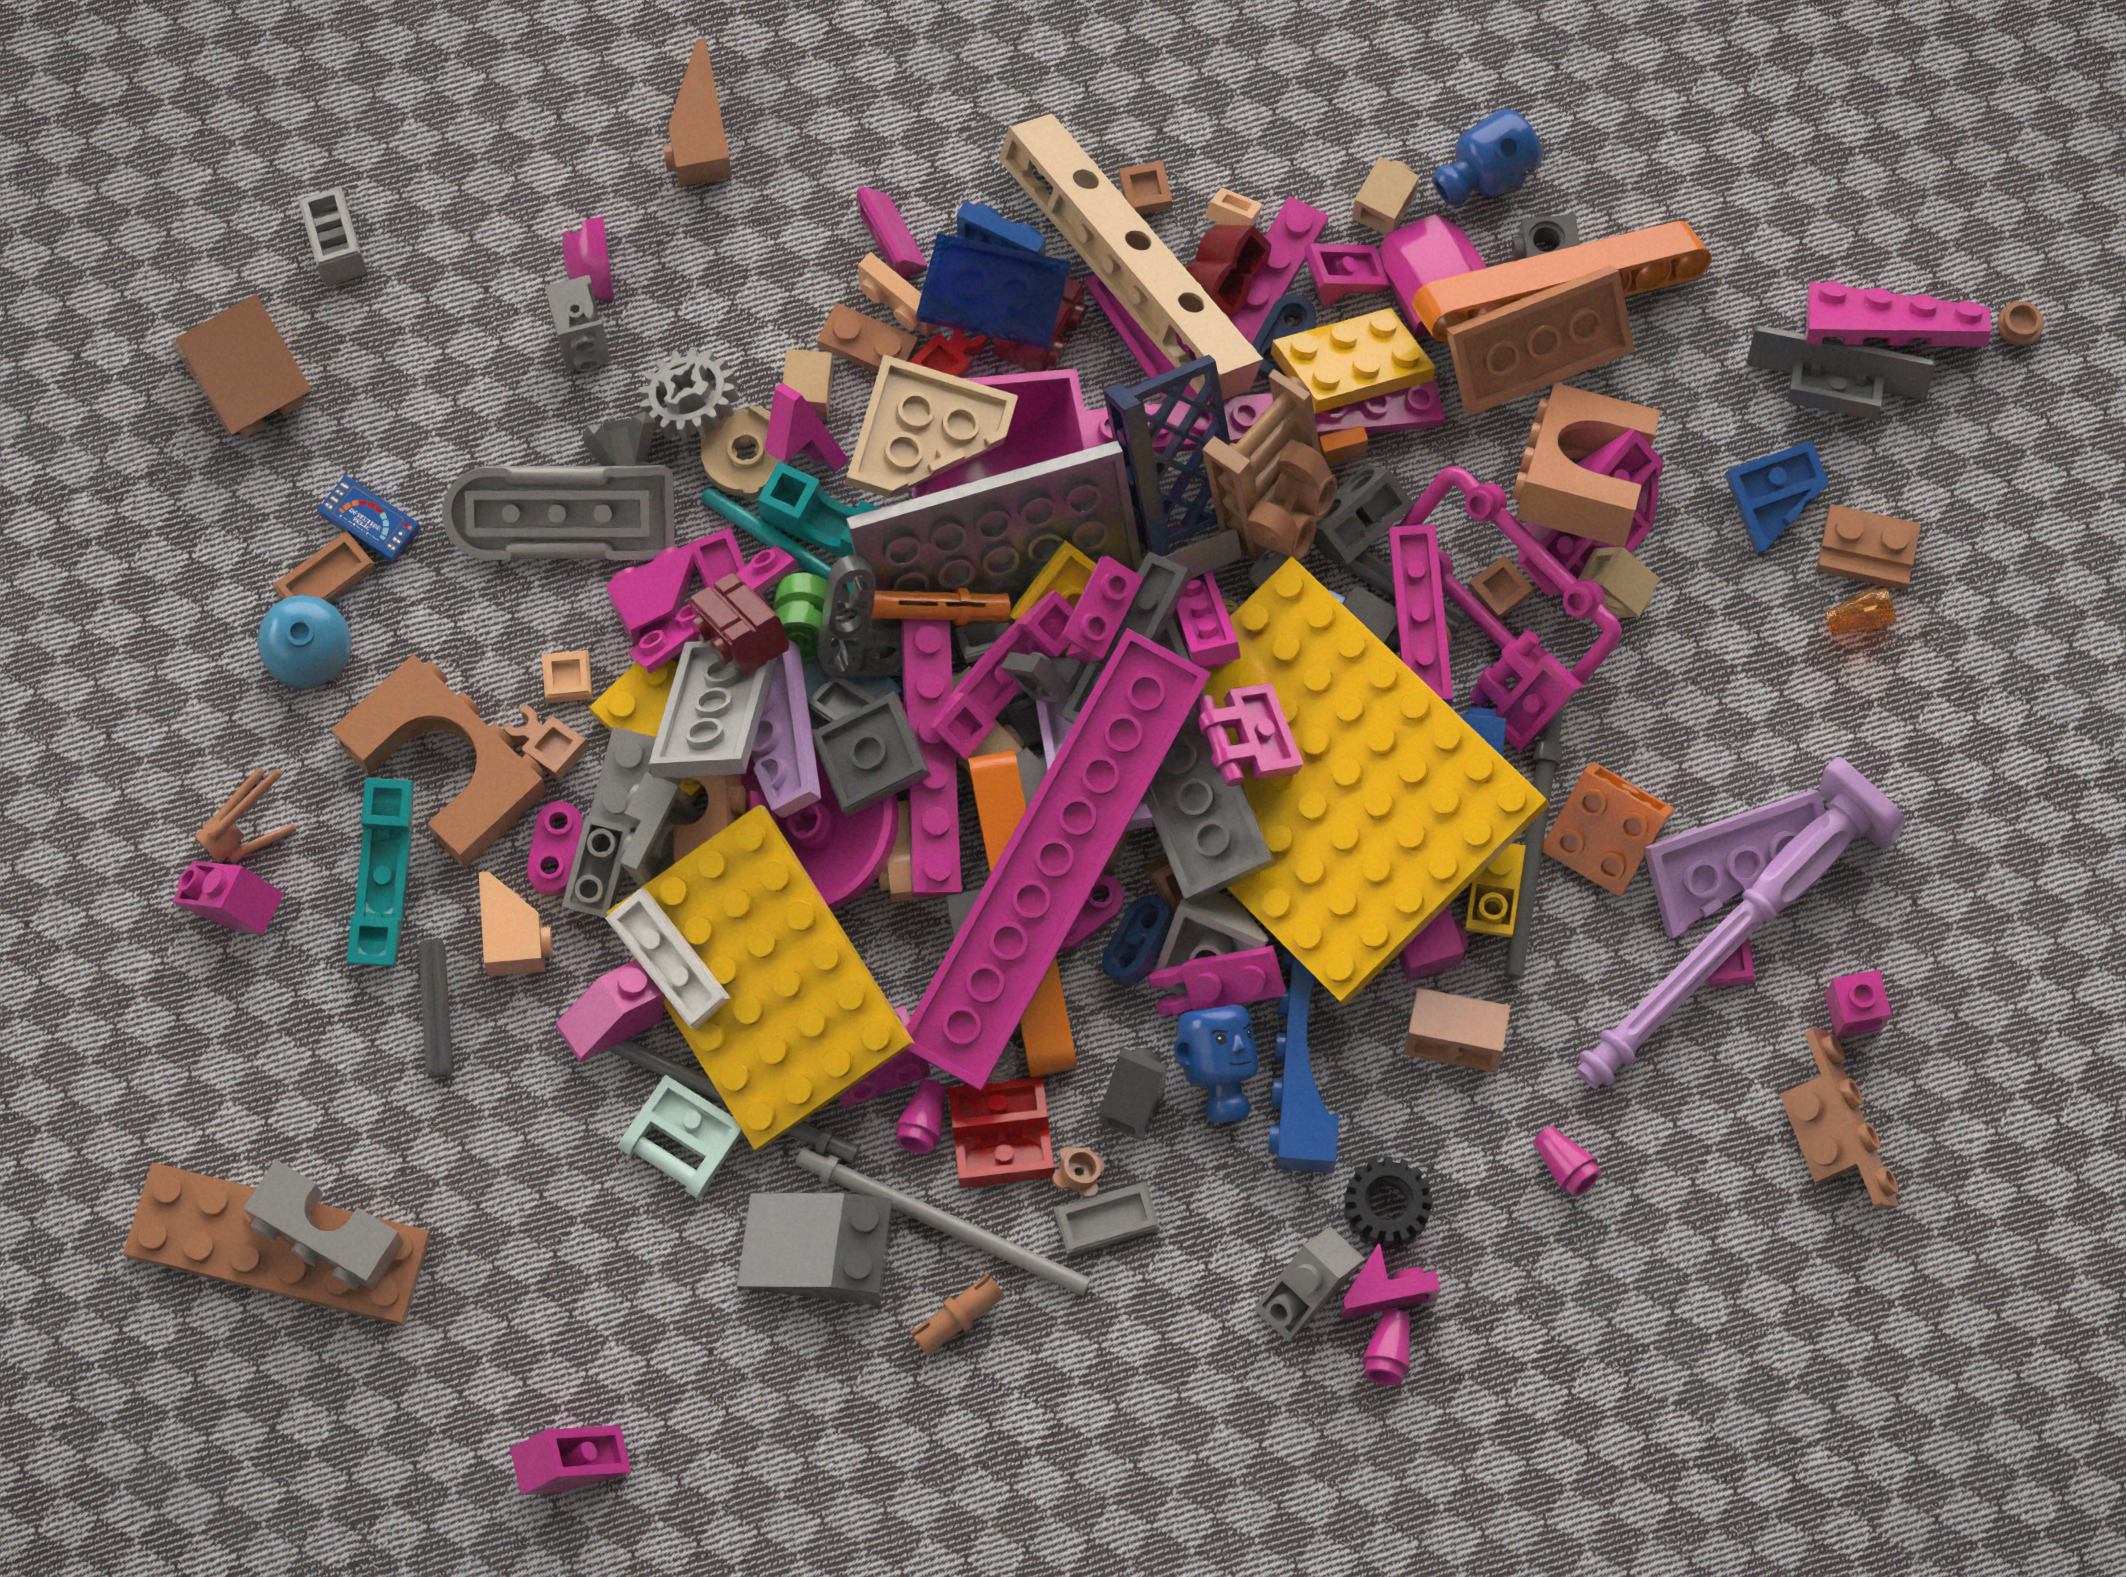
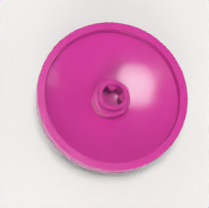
[741,729,899,911]

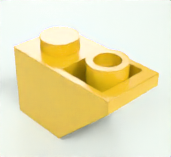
[1465,843,1526,938]

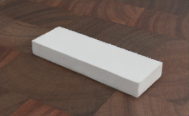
[605,888,731,1030]

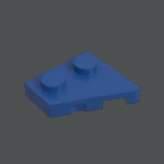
[1724,440,1829,555]

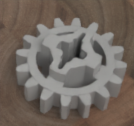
[638,347,739,442]

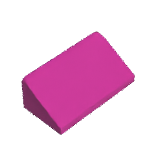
[856,186,927,279]

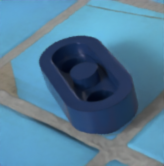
[1251,294,1316,380]
[1102,895,1174,986]

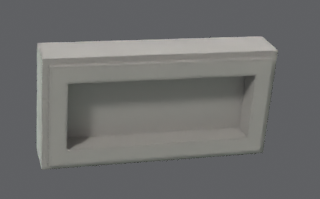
[1054,1181,1160,1257]

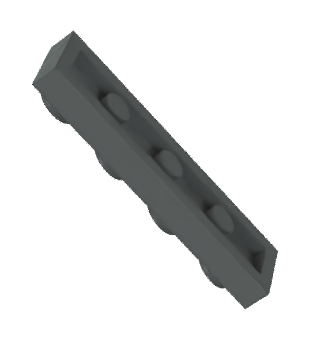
[1061,551,1193,724]

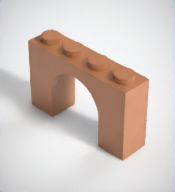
[1511,383,1661,548]
[331,654,547,869]

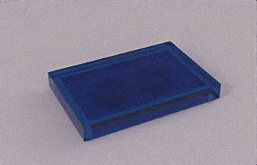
[916,233,1071,349]

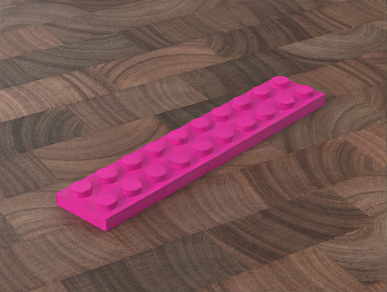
[906,628,1211,1091]

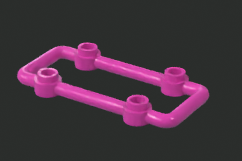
[1398,466,1622,685]

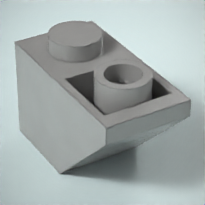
[1254,1226,1365,1342]

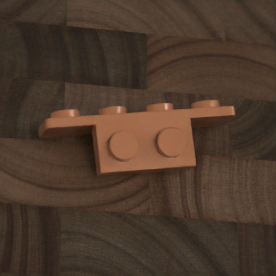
[1780,1028,1899,1210]

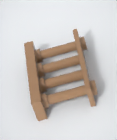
[1202,369,1321,562]

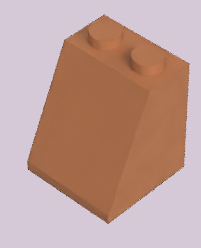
[171,294,312,439]

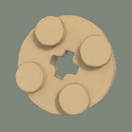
[700,406,792,500]

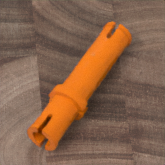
[870,588,1010,625]

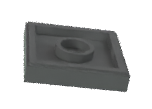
[812,691,932,817]

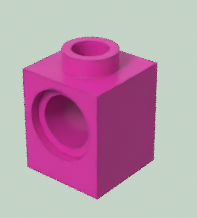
[1825,969,1891,1039]

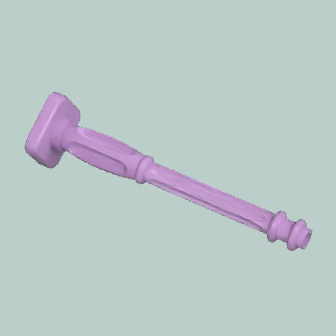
[1576,757,1905,1089]

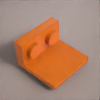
[1542,762,1675,896]

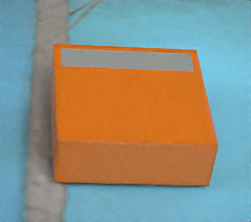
[1319,425,1368,467]

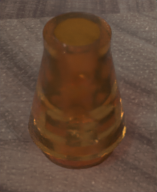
[1824,586,1897,637]

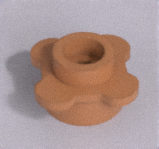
[1052,1146,1105,1198]

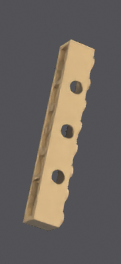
[999,113,1263,405]

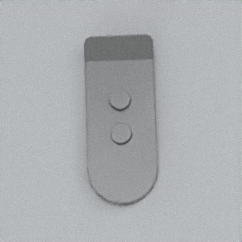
[442,465,675,560]

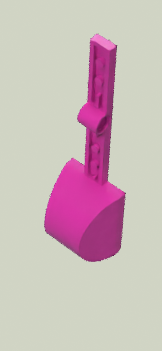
[911,368,1445,499]

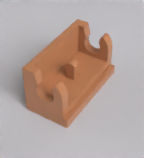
[1403,987,1511,1073]

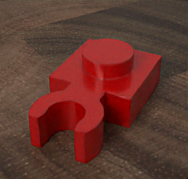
[909,316,988,378]

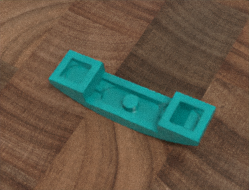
[346,777,413,967]

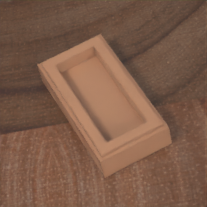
[273,530,376,603]

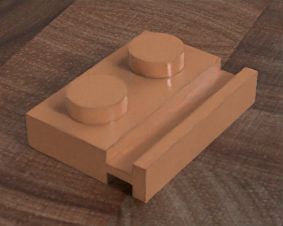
[1816,504,1921,591]

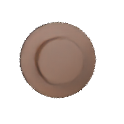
[1997,301,2044,346]

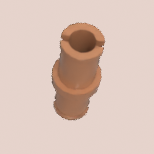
[910,1273,1006,1357]

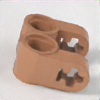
[1246,441,1337,560]

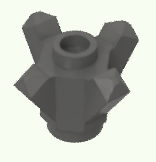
[582,412,656,466]

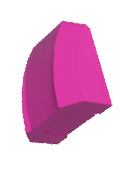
[1378,214,1487,338]

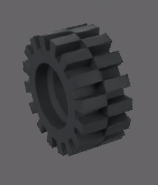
[1344,1157,1432,1250]

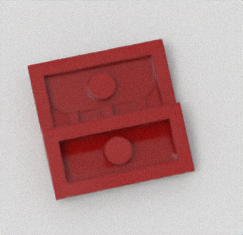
[948,1076,1055,1189]

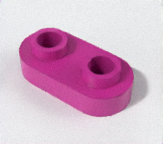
[527,801,584,896]
[1059,874,1124,952]

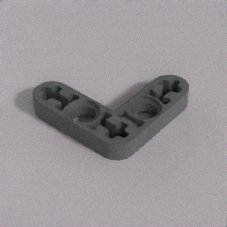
[817,555,952,677]

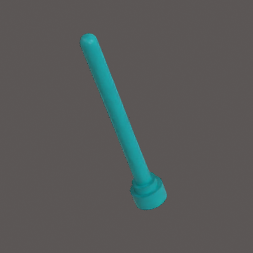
[702,488,870,624]

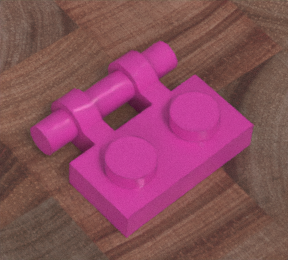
[1470,630,1583,752]
[1195,683,1303,787]

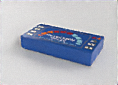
[318,475,421,564]

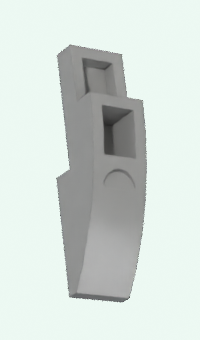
[561,726,656,918]

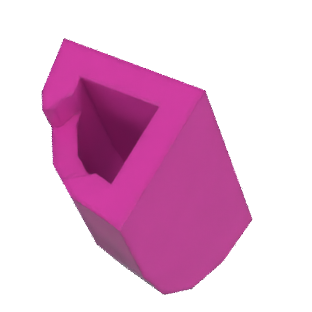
[562,216,614,301]

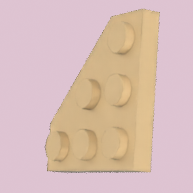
[845,355,1018,498]

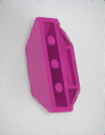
[1518,429,1664,595]

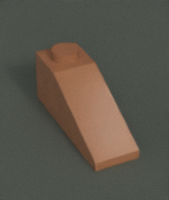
[662,38,732,187]

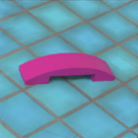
[931,590,1074,760]

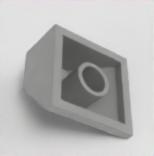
[1155,892,1269,1006]

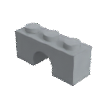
[243,1159,404,1292]

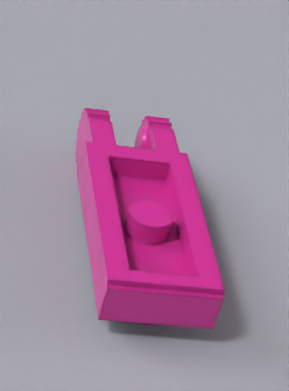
[1147,946,1286,1016]

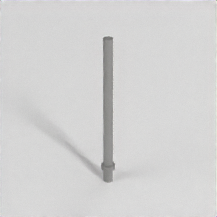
[795,1147,1091,1296]

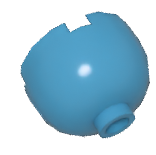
[257,594,352,690]

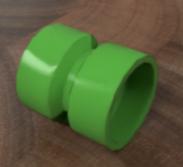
[773,573,828,661]

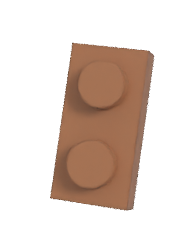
[817,302,919,373]

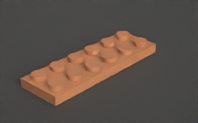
[123,1162,431,1327]

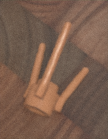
[195,768,296,864]

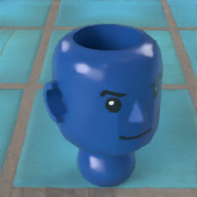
[1432,109,1543,206]
[1174,1004,1259,1123]

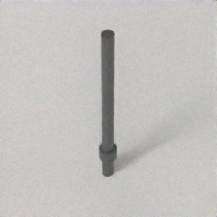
[1504,710,1563,979]

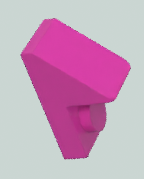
[1304,243,1390,309]
[765,383,849,472]
[1340,1244,1440,1319]

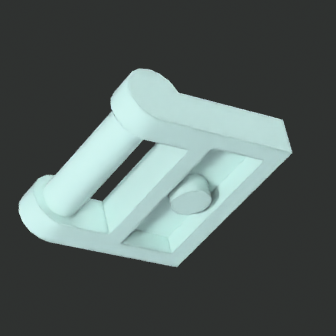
[618,1075,743,1199]

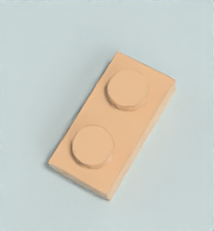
[858,252,939,338]

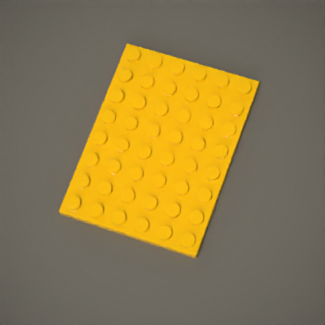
[1142,556,1550,1007]

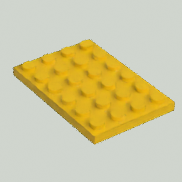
[606,805,915,1151]

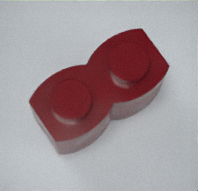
[1186,224,1272,318]

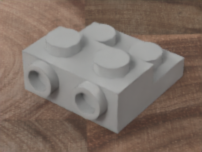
[620,772,701,888]

